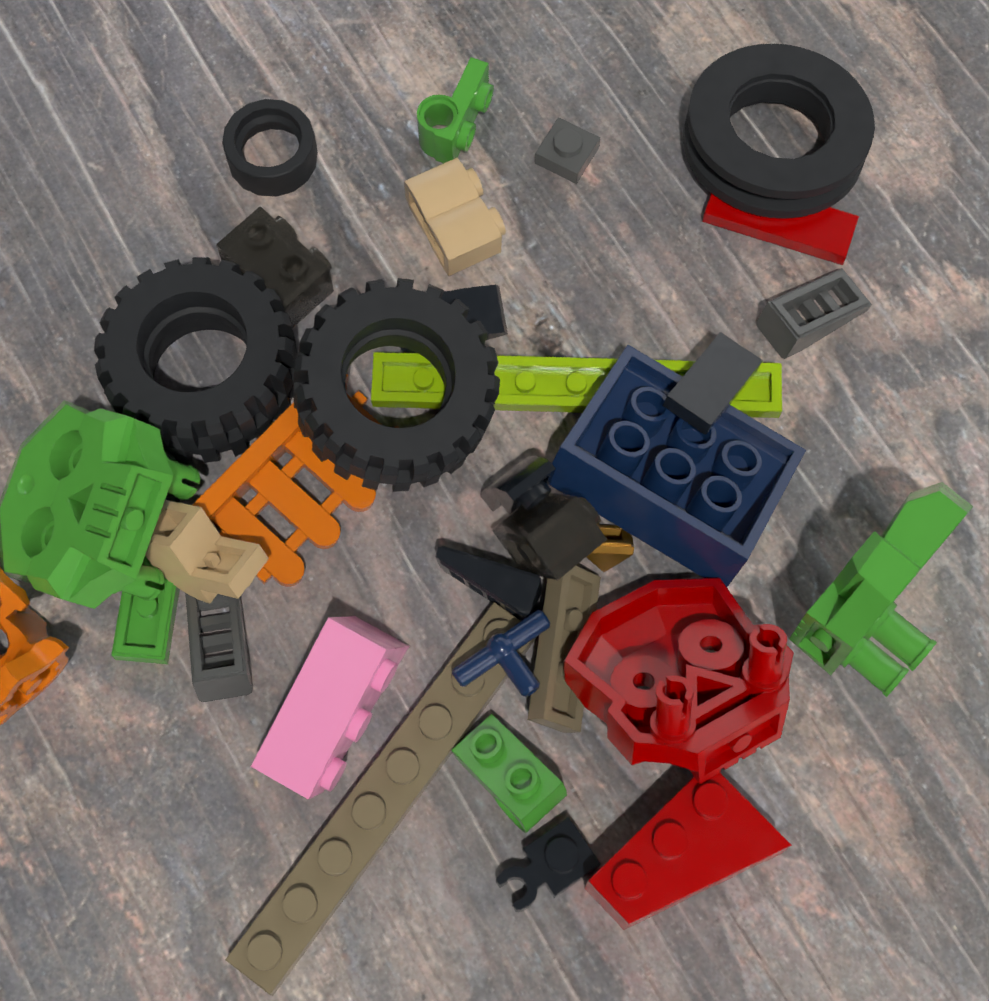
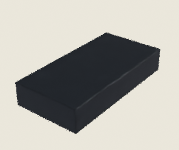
[662,332,763,435]

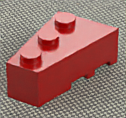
[585,773,792,930]

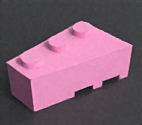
[251,616,409,799]

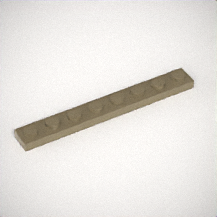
[225,603,537,996]

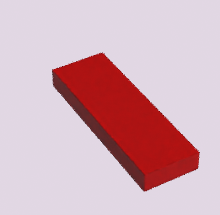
[702,193,859,265]

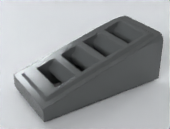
[757,268,872,359]
[185,593,252,702]

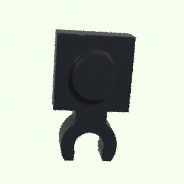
[496,817,601,912]

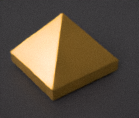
[579,524,634,572]

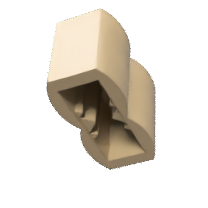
[404,158,506,276]

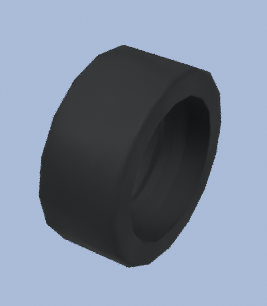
[222,99,318,197]

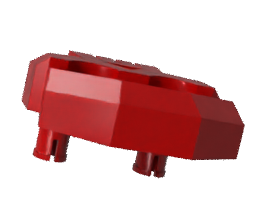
[564,578,794,784]

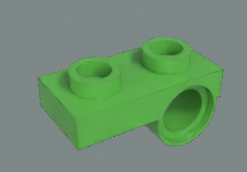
[417,57,494,163]
[451,714,567,833]

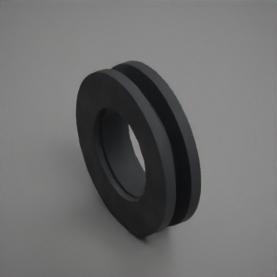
[683,44,875,218]

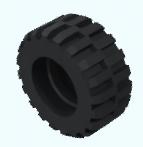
[94,257,299,463]
[293,278,500,492]

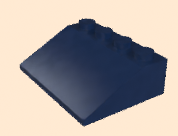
[549,345,806,587]

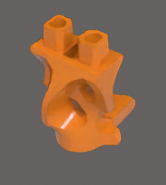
[0,567,69,725]

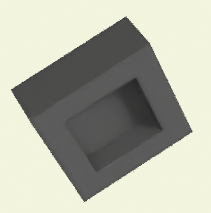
[535,117,600,184]

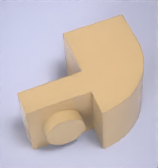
[145,500,269,604]

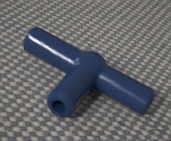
[452,610,551,697]

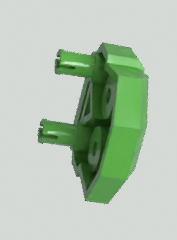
[0,400,200,609]
[789,482,973,697]

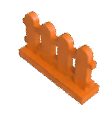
[192,374,399,587]

